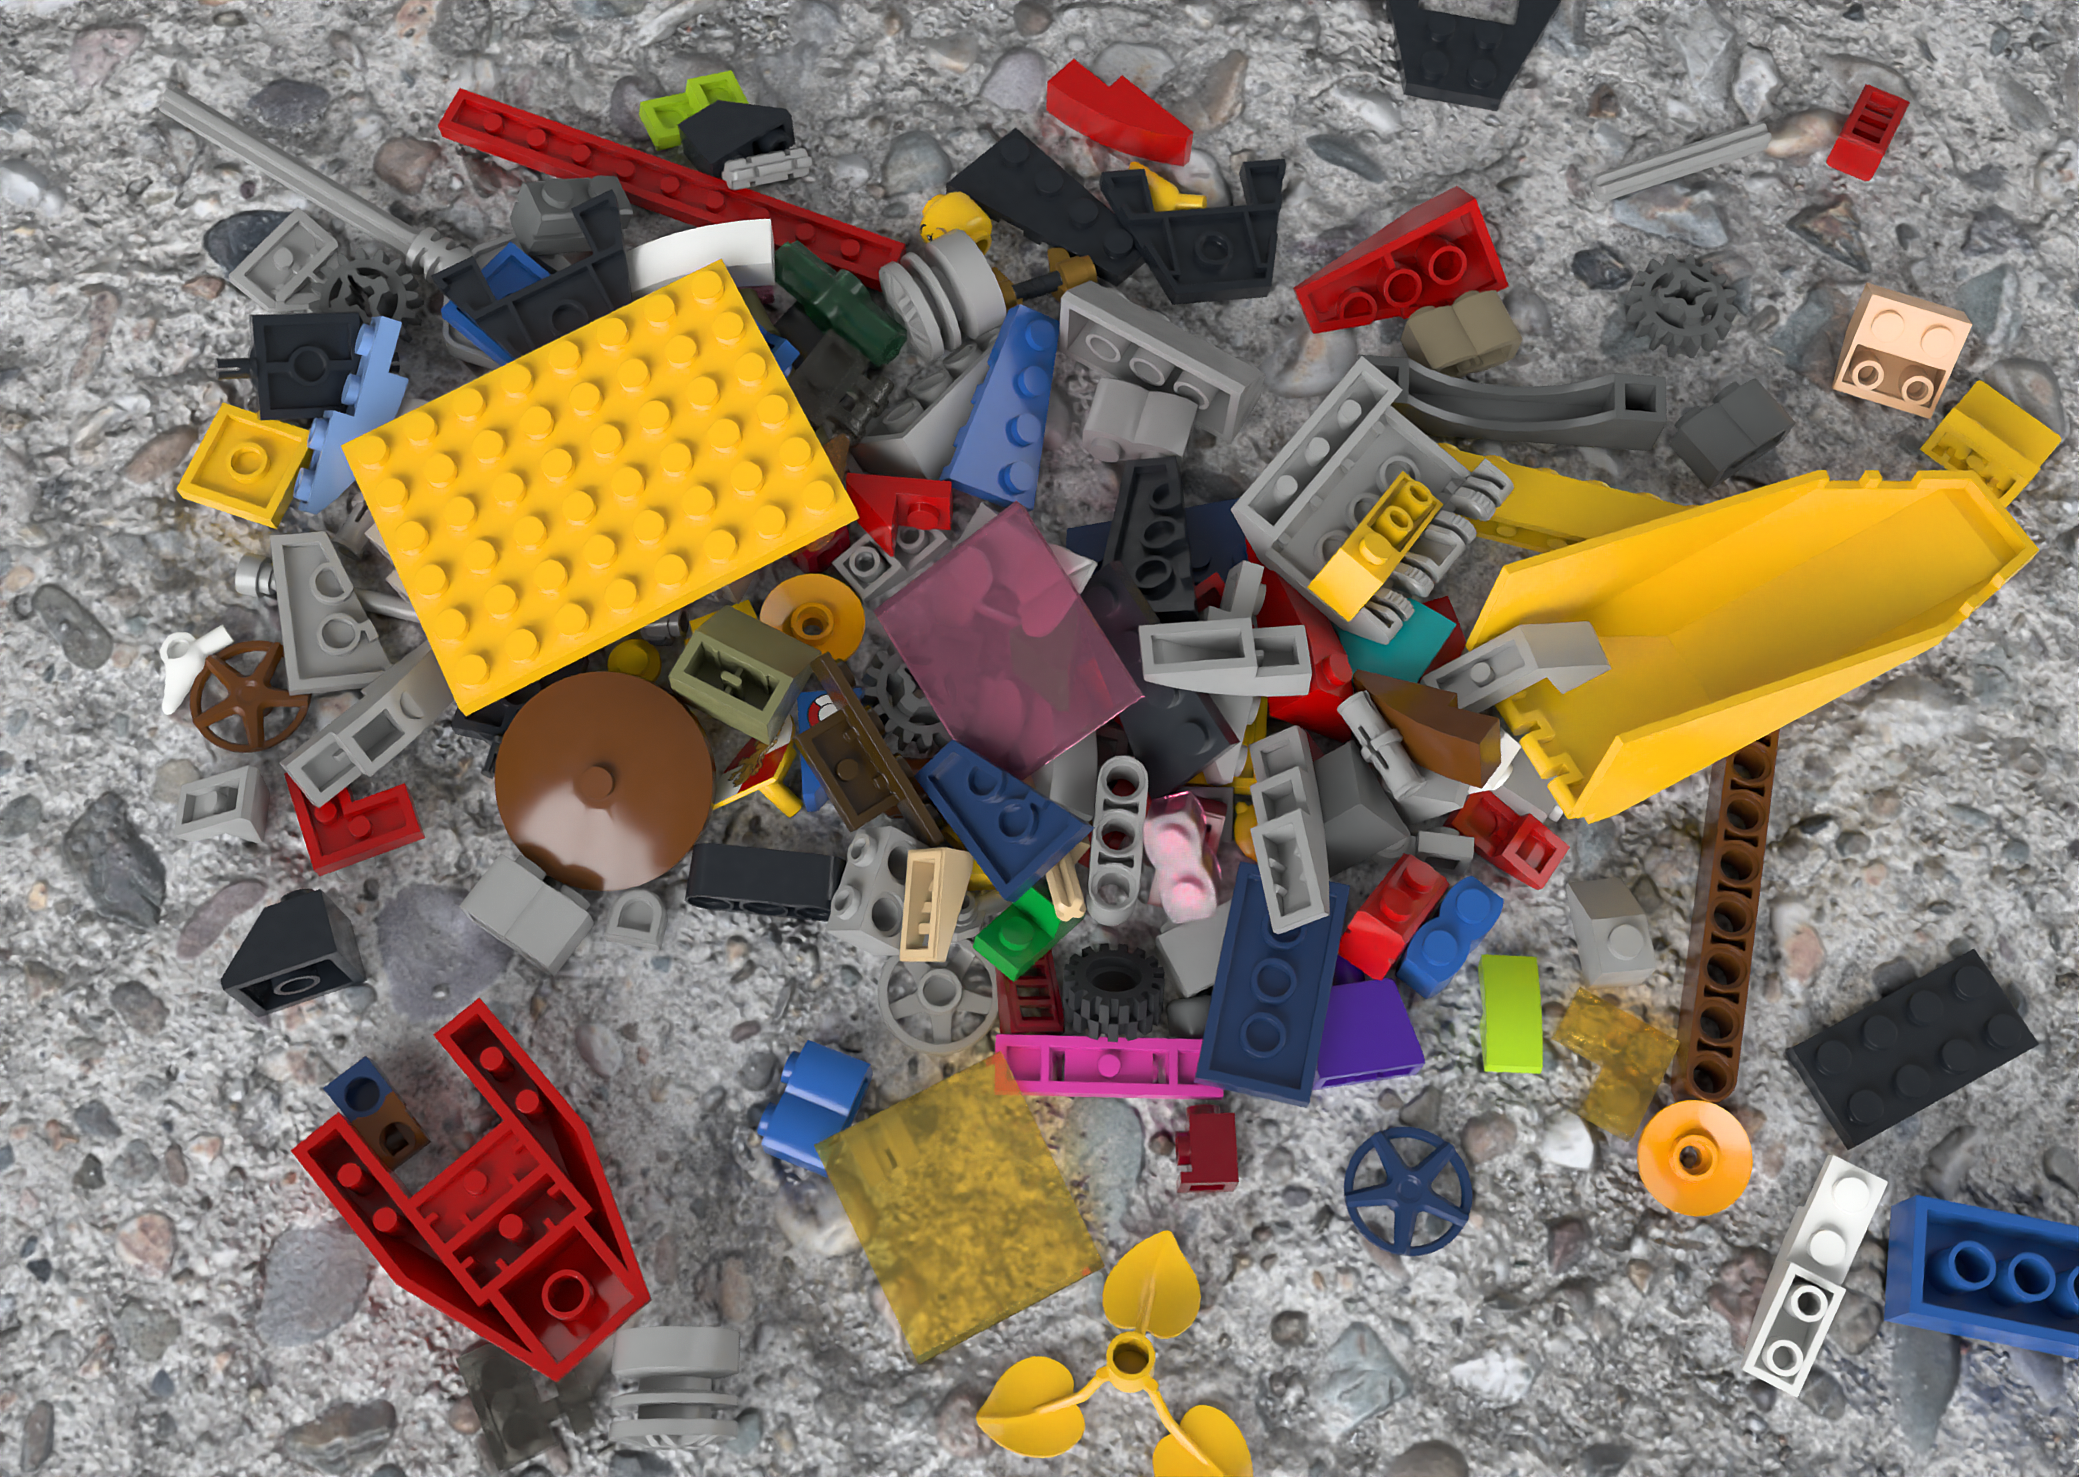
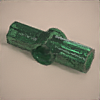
[774,240,908,366]

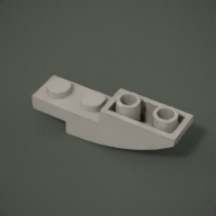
[1199,560,1266,787]
[279,639,454,808]

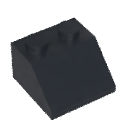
[220,889,367,1018]

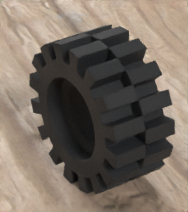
[1062,943,1165,1042]

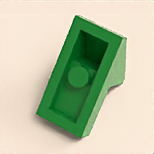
[972,879,1086,982]

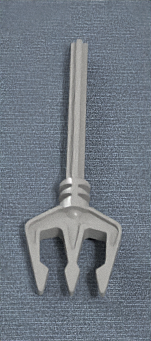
[159,87,571,370]

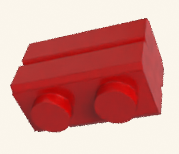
[1338,853,1450,981]

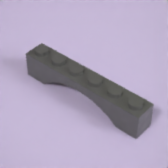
[1356,354,1667,451]

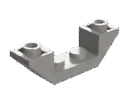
[1419,621,1612,713]

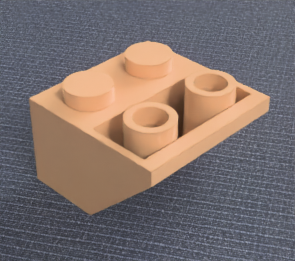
[1832,282,1973,419]

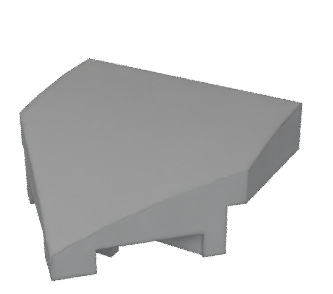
[229,207,339,313]

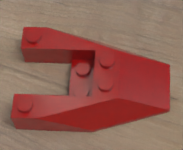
[290,997,652,1382]

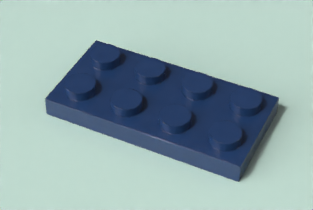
[1194,861,1350,1108]

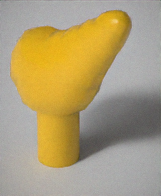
[1129,161,1207,212]

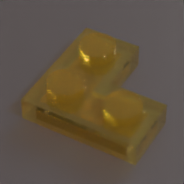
[1551,987,1680,1142]

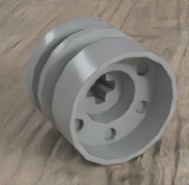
[879,228,1006,364]
[609,1326,740,1450]

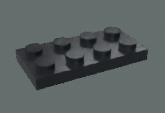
[1785,949,2039,1151]

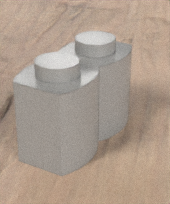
[1082,378,1198,470]
[459,854,595,977]

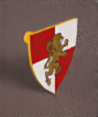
[713,714,803,818]

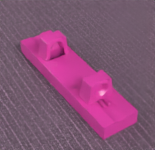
[994,1034,1223,1100]

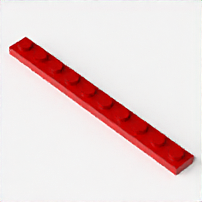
[438,88,906,293]

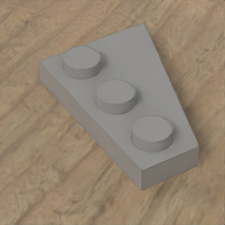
[270,531,394,696]

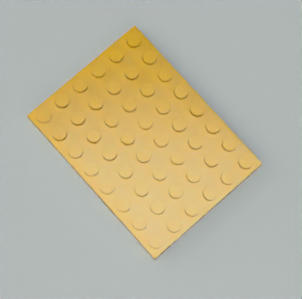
[341,259,859,716]

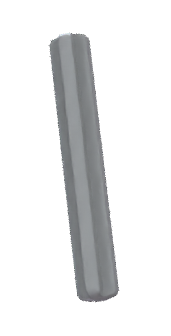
[1591,122,1771,202]

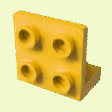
[1920,380,2062,508]

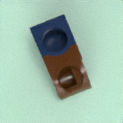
[323,1056,432,1171]

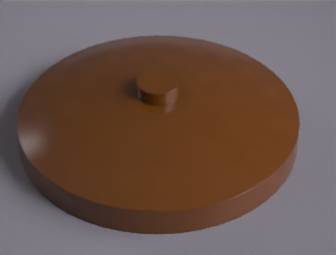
[494,671,717,891]

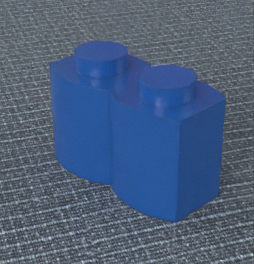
[1395,875,1504,999]
[757,1040,873,1178]

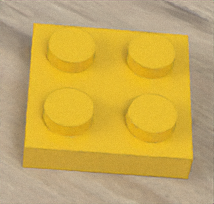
[176,402,314,529]

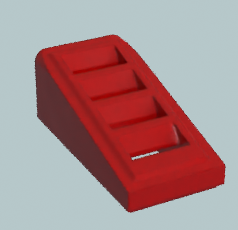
[1826,84,1910,182]

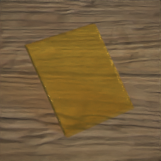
[814,1051,1105,1365]

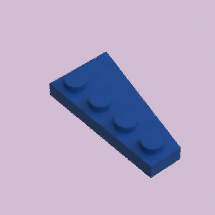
[939,304,1060,514]

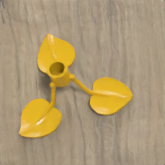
[976,1230,1253,1477]

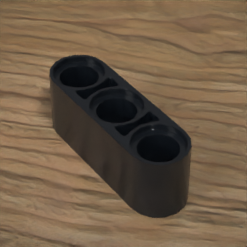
[684,843,847,922]

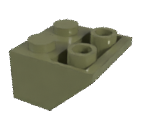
[668,604,822,746]

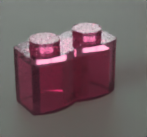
[1143,791,1221,924]

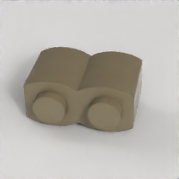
[1400,290,1523,379]

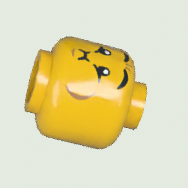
[919,191,992,255]

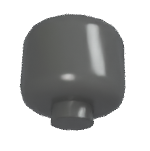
[1166,995,1211,1039]

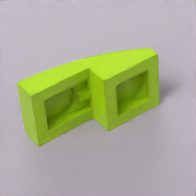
[639,70,749,151]
[1478,954,1543,1074]

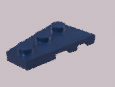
[914,739,1095,903]

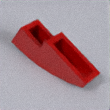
[1046,59,1194,167]

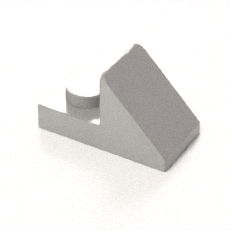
[173,765,270,843]

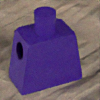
[1312,955,1425,1091]

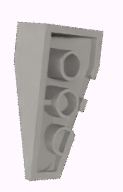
[838,325,1002,480]

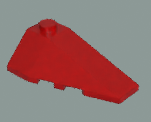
[1293,186,1509,334]
[1245,536,1354,743]

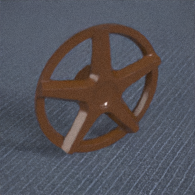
[190,640,312,753]

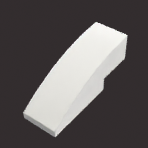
[626,219,775,302]

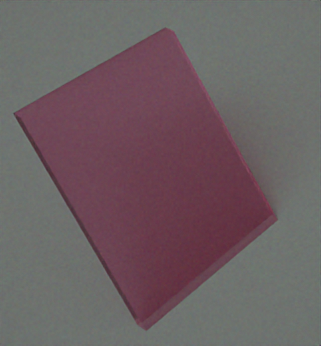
[873,501,1143,781]

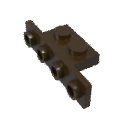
[792,651,945,848]

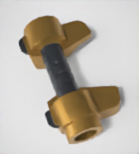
[991,247,1097,314]

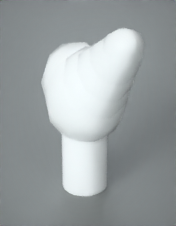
[160,624,234,715]

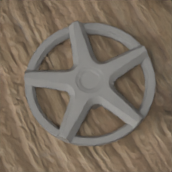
[878,935,999,1057]

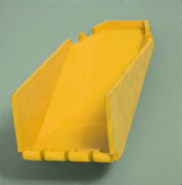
[1465,470,2039,824]

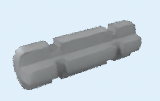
[722,147,812,191]

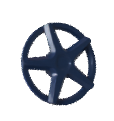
[1343,1127,1472,1257]

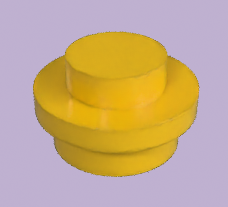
[607,639,662,682]

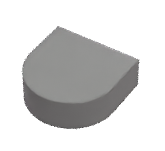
[604,888,668,951]

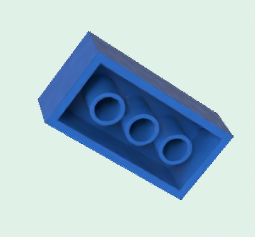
[1884,1195,2079,1359]

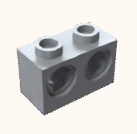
[825,826,930,956]

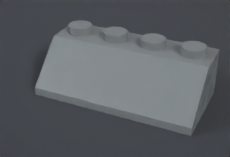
[1058,281,1266,444]

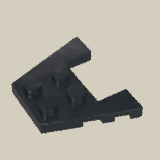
[1385,0,1562,112]
[1099,159,1286,305]
[431,189,633,360]

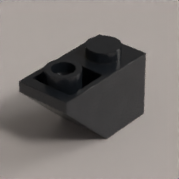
[677,100,796,180]

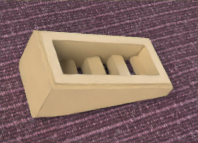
[899,847,974,962]

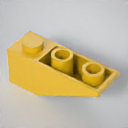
[1307,471,1443,622]

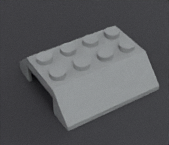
[1231,356,1514,645]

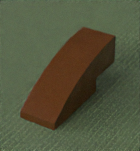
[1353,669,1501,789]

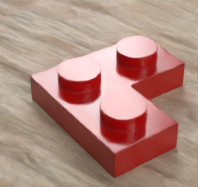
[284,772,425,876]

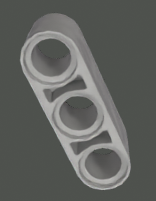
[1086,755,1148,926]

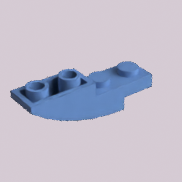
[293,316,409,515]

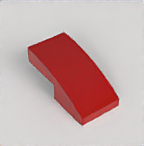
[1442,790,1570,890]

